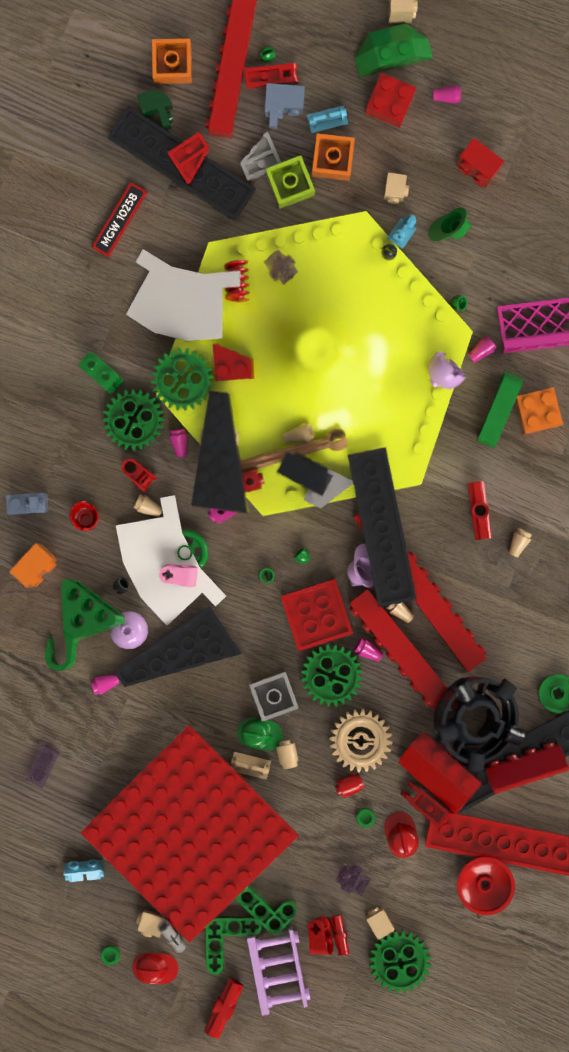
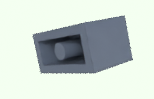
[265,83,305,129]
[6,493,49,515]

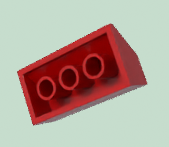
[398,731,482,814]
[484,742,569,794]

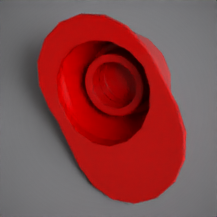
[385,812,419,858]
[132,952,179,984]

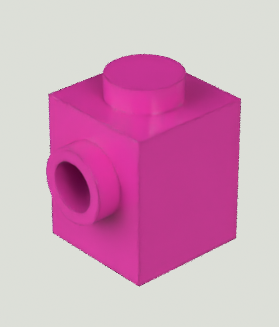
[207,509,237,524]

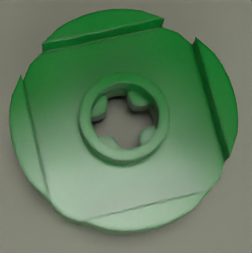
[538,674,569,713]

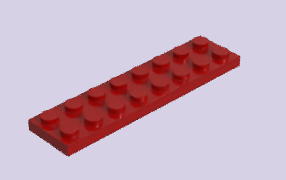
[425,812,569,876]

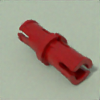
[330,914,350,956]

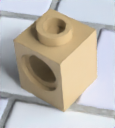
[366,906,395,940]

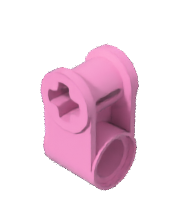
[159,564,198,587]

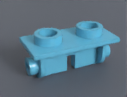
[307,105,348,134]
[387,215,417,249]
[63,859,104,882]

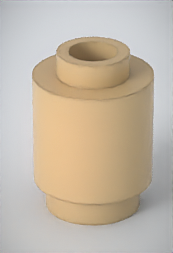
[276,740,299,769]

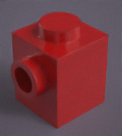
[243,470,265,493]

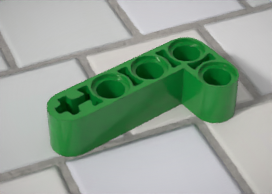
[477,370,523,448]
[235,885,297,934]

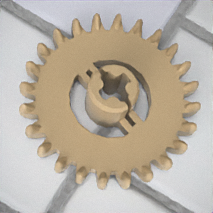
[329,709,393,772]

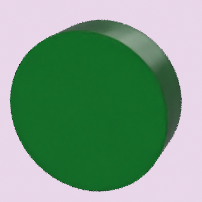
[356,808,375,828]
[100,945,120,966]

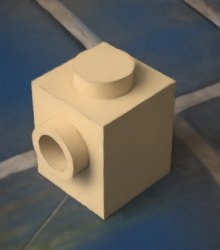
[384,173,409,204]
[136,908,166,938]

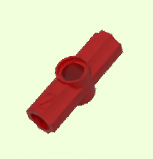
[467,481,492,540]
[204,978,244,1039]

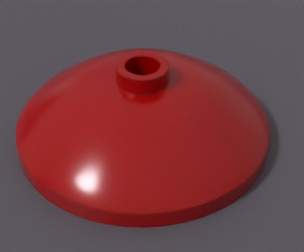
[457,856,515,916]

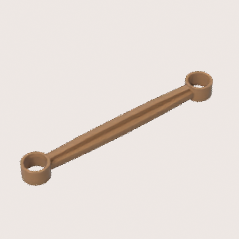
[195,429,348,475]

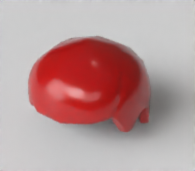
[69,501,99,532]

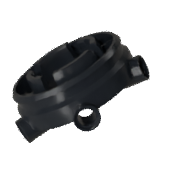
[434,676,525,772]

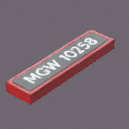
[92,183,148,258]

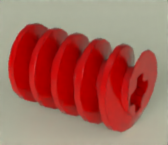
[224,260,250,303]

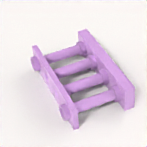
[247,926,311,1016]

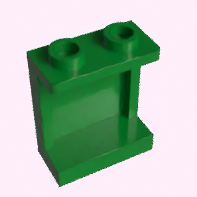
[78,351,124,395]

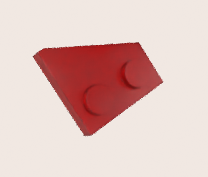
[167,132,210,185]
[213,344,254,381]

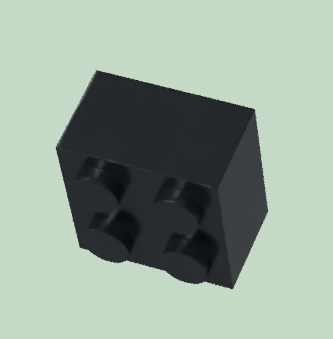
[276,451,333,496]

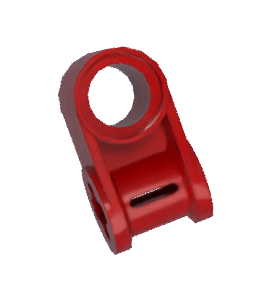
[121,458,158,492]
[308,916,334,955]

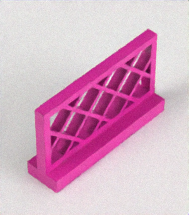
[497,298,569,354]

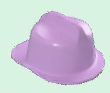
[347,544,374,587]

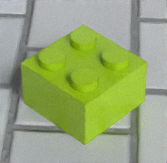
[265,155,315,209]

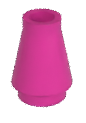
[434,85,461,104]
[468,336,497,363]
[169,428,188,457]
[354,638,384,662]
[90,674,120,695]

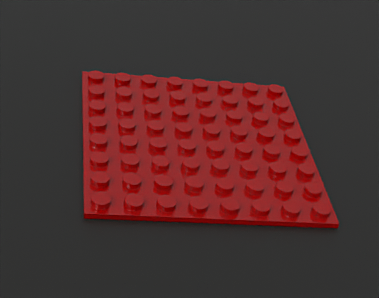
[80,725,299,943]

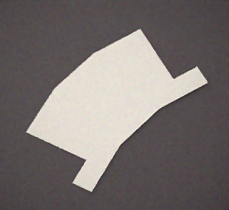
[126,249,240,341]
[116,495,226,625]

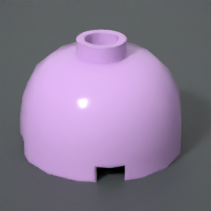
[428,351,466,389]
[110,611,148,649]

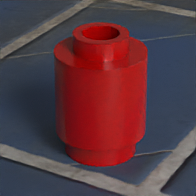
[334,773,364,798]

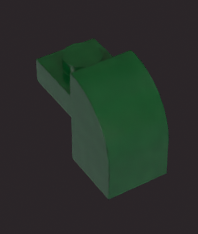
[137,91,173,131]

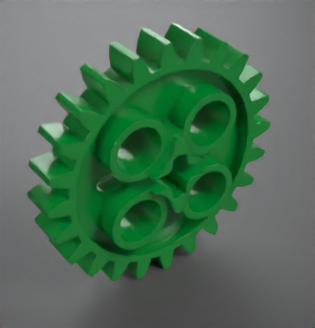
[151,348,214,411]
[102,389,165,451]
[301,644,363,707]
[369,929,432,994]

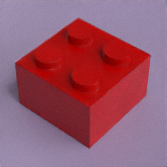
[365,73,417,128]
[456,138,505,188]

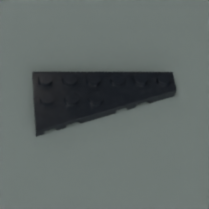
[191,391,249,514]
[114,606,242,687]

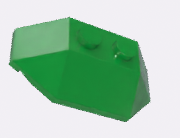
[355,23,433,78]

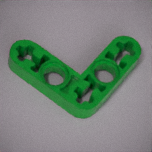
[206,916,262,975]

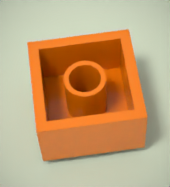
[152,39,192,84]
[312,133,355,181]
[515,387,563,435]
[9,543,58,588]

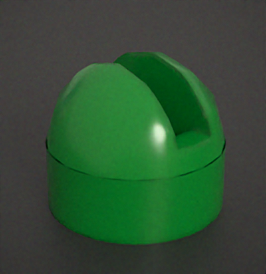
[260,46,275,63]
[451,295,467,311]
[293,548,310,564]
[258,568,274,583]

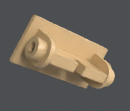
[231,752,271,780]

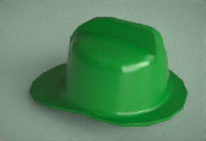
[428,207,472,241]
[237,718,283,751]

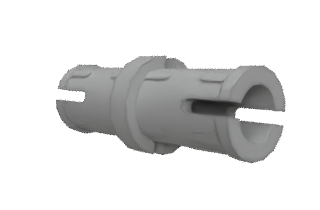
[158,921,186,953]

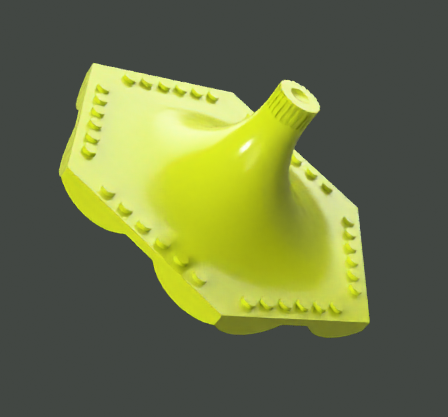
[156,211,473,516]

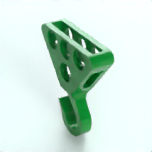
[45,579,125,671]

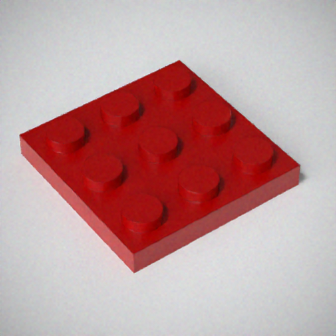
[280,579,353,651]

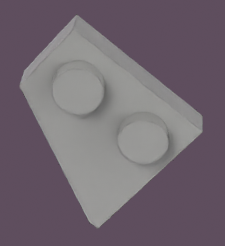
[240,132,281,182]
[304,469,353,508]

